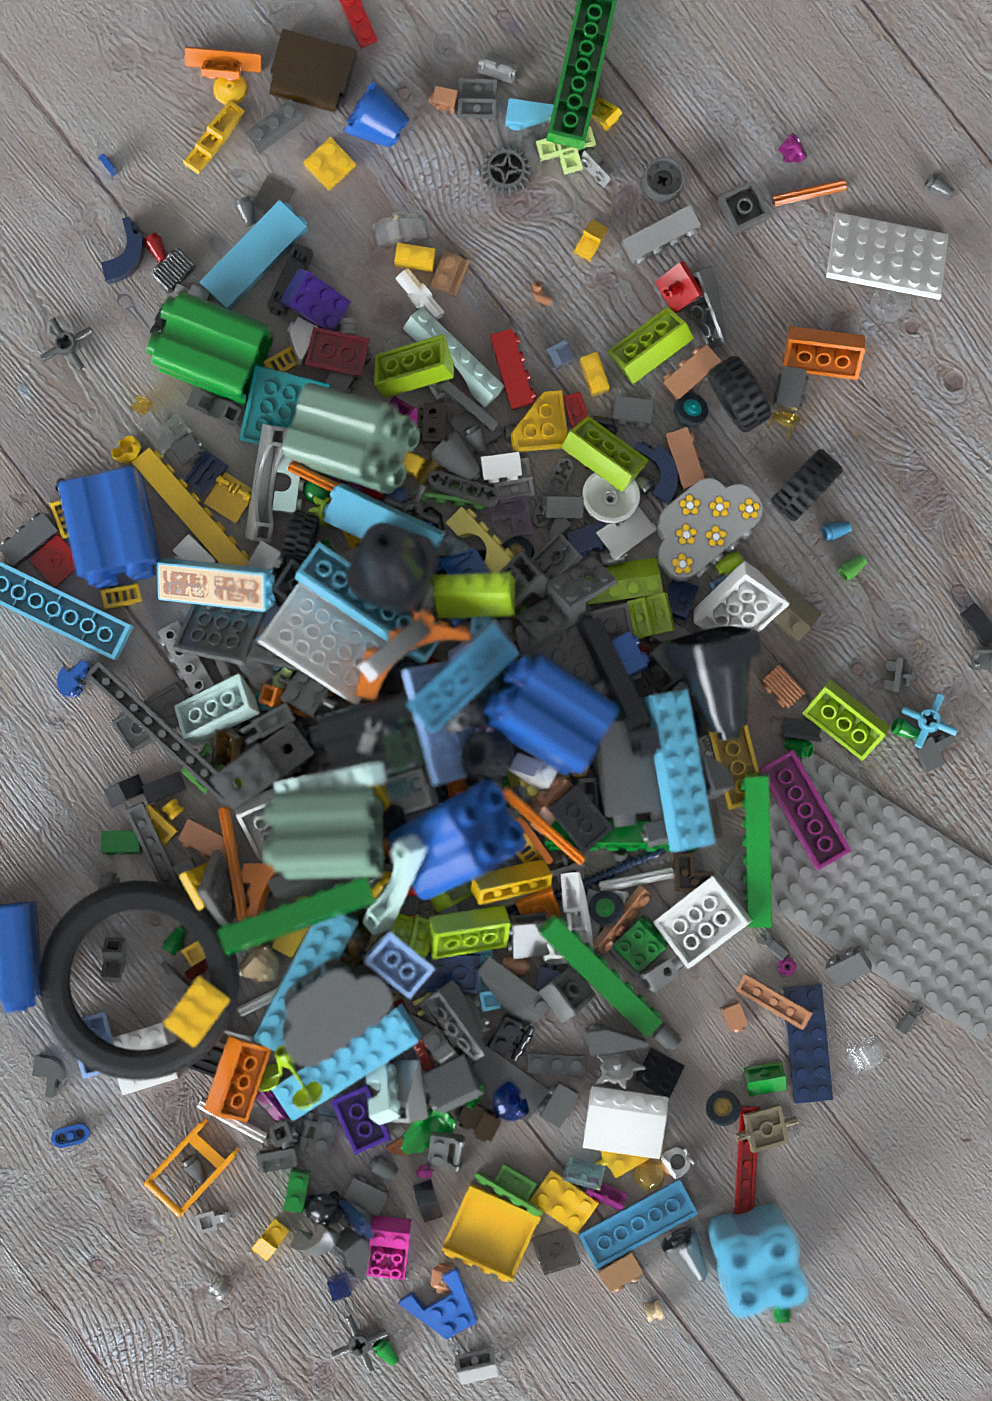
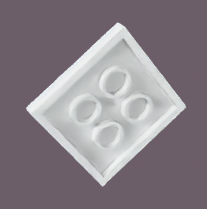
[113,1022,179,1095]

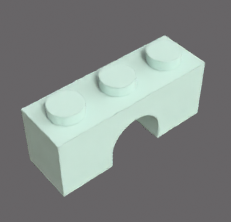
[272,454,304,514]
[366,1061,400,1125]

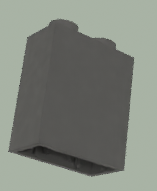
[592,721,665,827]

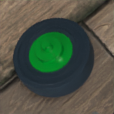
[589,891,624,926]

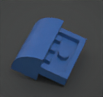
[57,660,94,698]

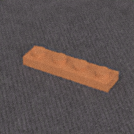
[593,885,652,954]
[735,973,813,1030]

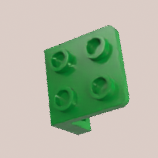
[614,914,668,972]

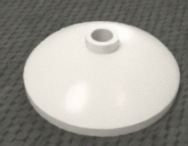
[582,472,640,523]

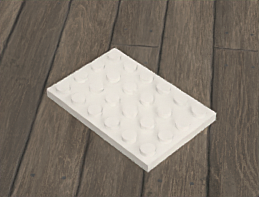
[826,212,949,300]
[258,582,388,705]

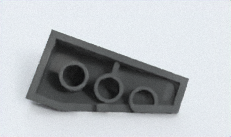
[685,266,728,349]
[268,873,353,899]
[477,955,550,1027]
[419,980,487,1061]

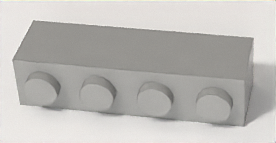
[622,205,701,264]

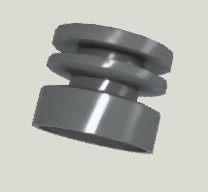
[640,157,685,204]

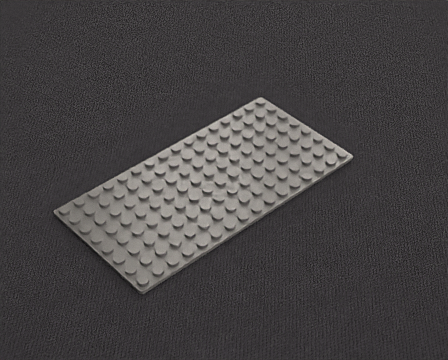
[723,753,992,1040]

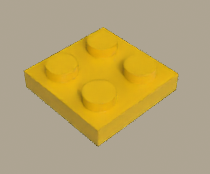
[303,137,357,191]

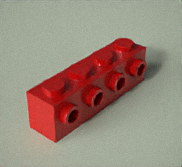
[490,328,536,411]

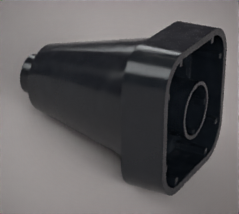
[347,523,440,616]
[666,626,763,740]

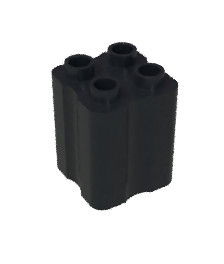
[309,691,427,779]

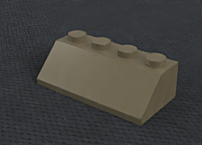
[759,564,821,643]

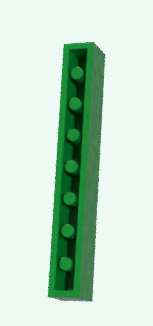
[741,772,772,928]
[545,820,699,852]
[218,877,376,955]
[537,914,663,1038]

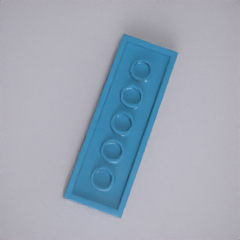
[407,624,519,734]
[578,1178,698,1269]

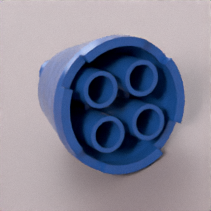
[343,81,410,147]

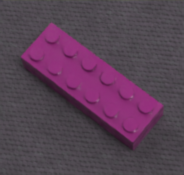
[758,750,852,870]

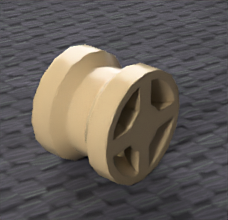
[644,1299,663,1322]

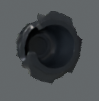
[304,1191,343,1226]

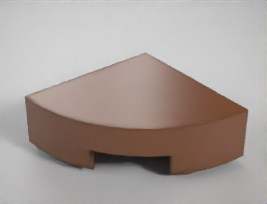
[386,1136,412,1156]

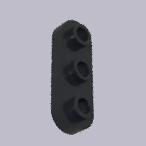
[382,804,405,840]

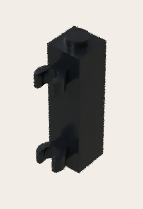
[267,242,314,316]

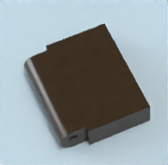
[269,29,357,113]

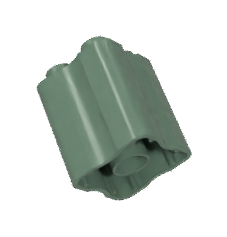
[282,382,419,494]
[263,787,383,880]

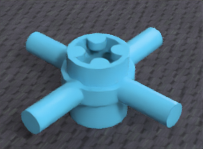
[901,694,958,748]

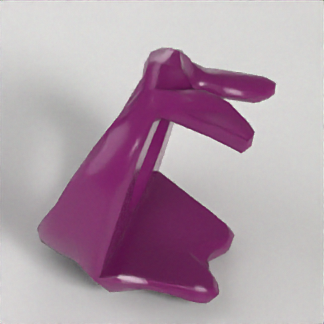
[778,133,807,163]

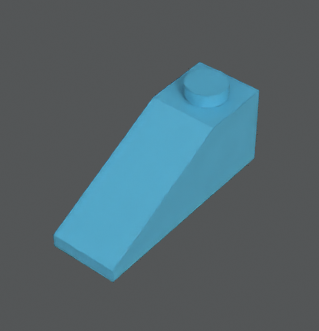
[505,98,554,130]

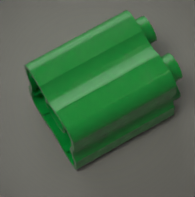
[146,291,274,406]

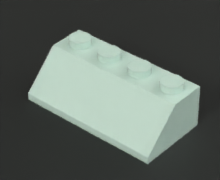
[174,674,260,745]

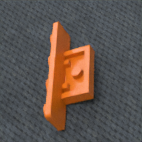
[185,47,261,80]

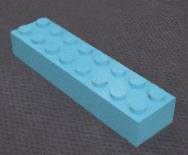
[294,542,440,665]
[0,562,134,661]
[643,689,715,851]
[253,913,358,1051]
[272,1004,423,1122]

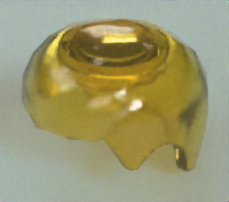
[633,1160,665,1190]

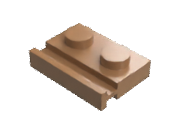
[430,251,470,297]

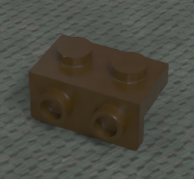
[211,728,243,767]
[340,922,370,963]

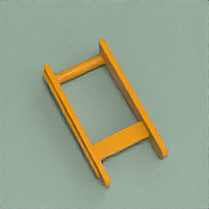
[143,1118,240,1218]

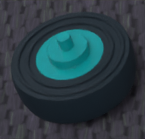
[674,393,708,427]

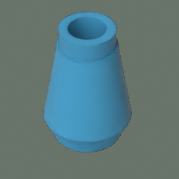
[821,521,852,541]

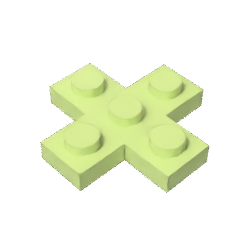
[536,118,596,175]

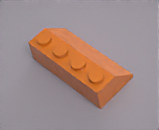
[782,326,865,380]
[204,1035,271,1123]

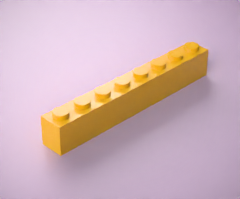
[132,448,251,566]

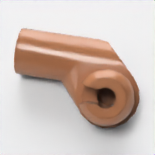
[531,281,554,307]

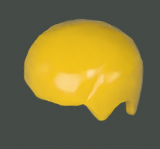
[111,435,141,464]

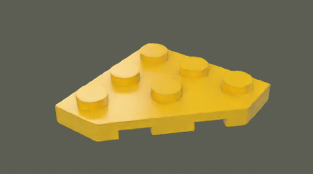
[511,390,568,453]

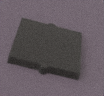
[253,175,296,213]

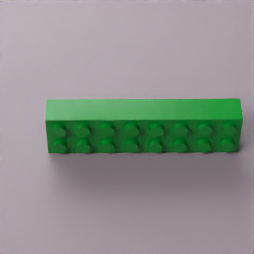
[546,0,617,150]

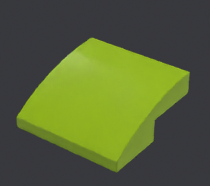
[627,592,675,638]
[390,913,430,957]

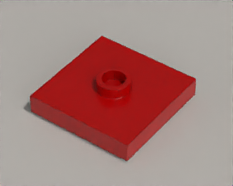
[29,534,76,588]

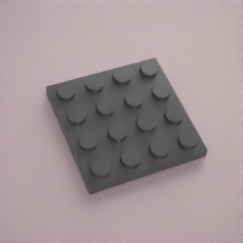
[173,604,268,665]

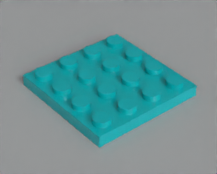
[239,365,331,445]

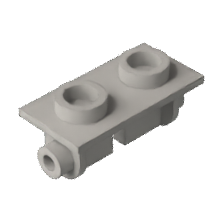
[477,54,519,84]
[580,148,616,188]

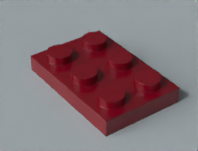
[305,327,370,377]

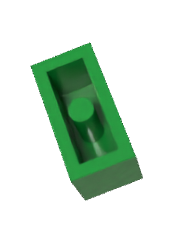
[283,1167,311,1213]

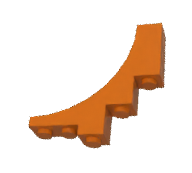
[356,609,471,700]
[240,863,283,918]

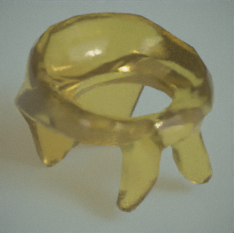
[767,412,801,440]

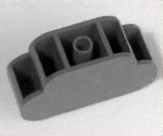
[283,958,392,1067]

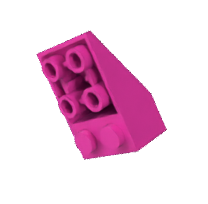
[366,1215,412,1280]

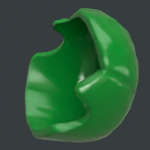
[303,480,331,506]

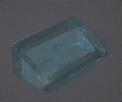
[563,1157,606,1190]

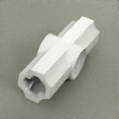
[396,268,445,320]

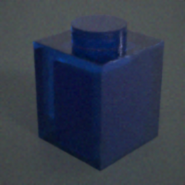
[327,1272,353,1301]

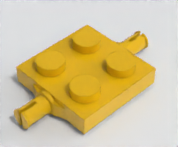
[592,1150,649,1178]

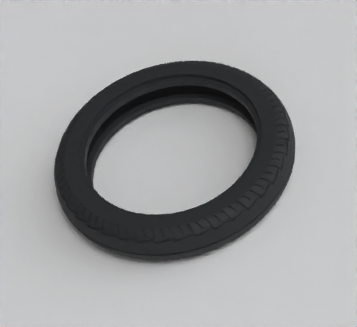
[39,880,239,1080]

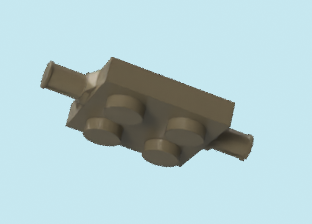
[734,1104,798,1153]

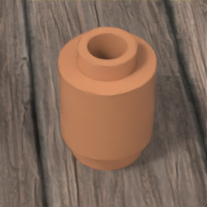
[503,955,530,976]

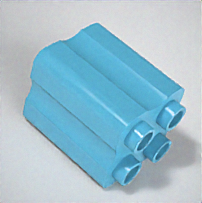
[707,1203,808,1317]

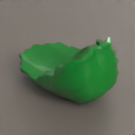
[401,1107,457,1155]

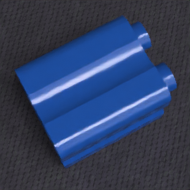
[57,467,162,589]
[482,654,620,775]
[388,780,526,900]
[0,901,41,1013]

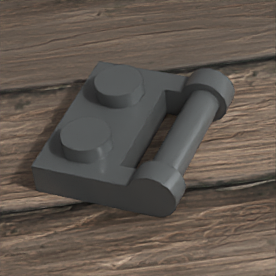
[427,1131,466,1172]

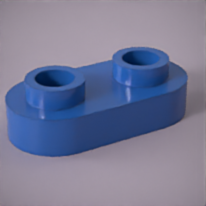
[51,1123,90,1148]

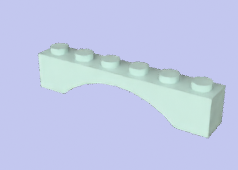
[403,307,505,408]
[274,762,386,791]
[362,835,427,936]

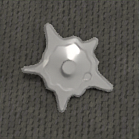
[595,1050,646,1089]

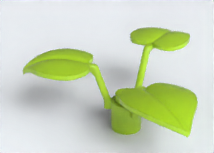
[258,1045,323,1109]

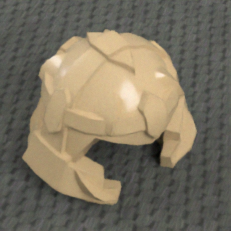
[239,943,279,982]

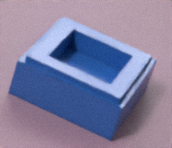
[98,154,118,177]

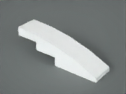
[561,872,593,947]

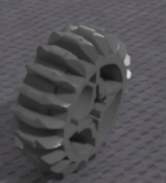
[481,144,532,197]

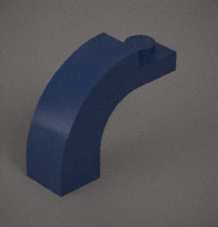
[101,216,145,285]
[634,441,678,505]

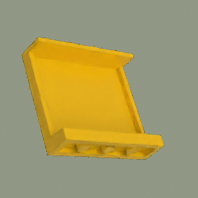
[442,1183,541,1282]

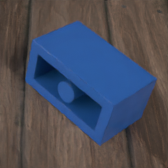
[612,631,650,678]

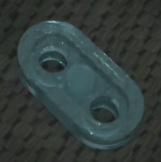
[476,670,506,704]

